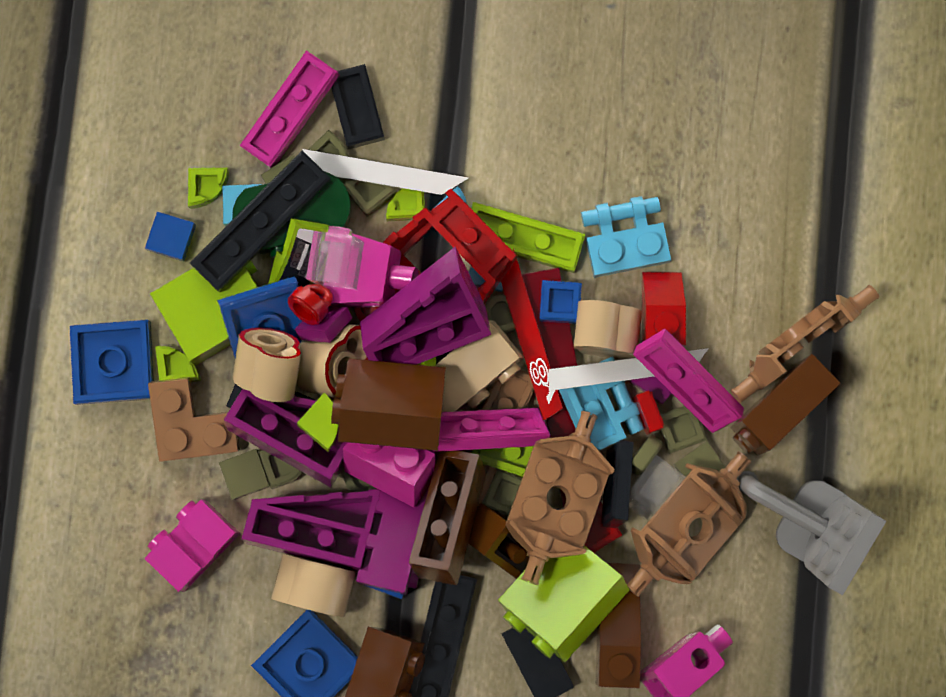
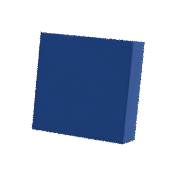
[145,212,196,262]
[539,280,582,324]

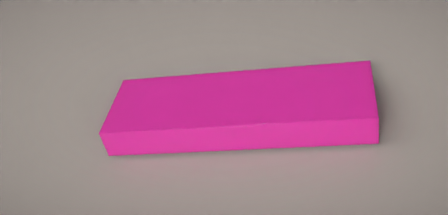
[240,50,340,168]
[633,329,744,433]
[433,408,550,452]

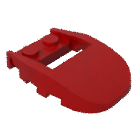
[353,189,518,322]

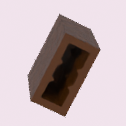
[730,354,841,456]
[331,358,446,451]

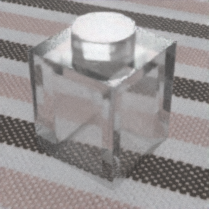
[306,226,364,290]
[629,455,686,520]

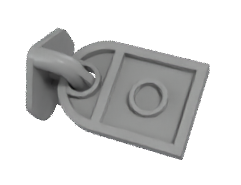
[737,471,886,595]

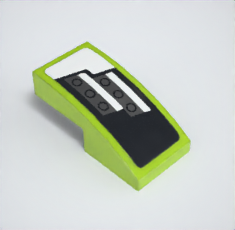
[268,218,332,287]

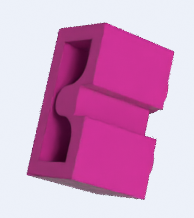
[343,442,435,508]
[144,499,241,592]

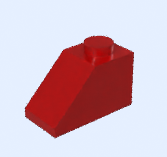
[642,272,686,347]

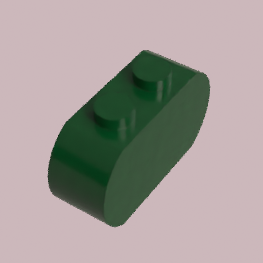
[232,171,351,258]

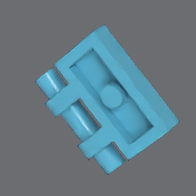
[581,196,671,278]
[559,356,645,450]

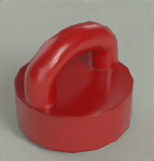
[288,284,333,325]

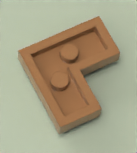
[148,377,240,462]

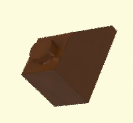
[468,503,530,579]

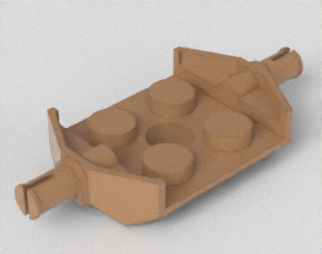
[730,285,879,403]
[505,411,615,585]
[627,451,751,597]

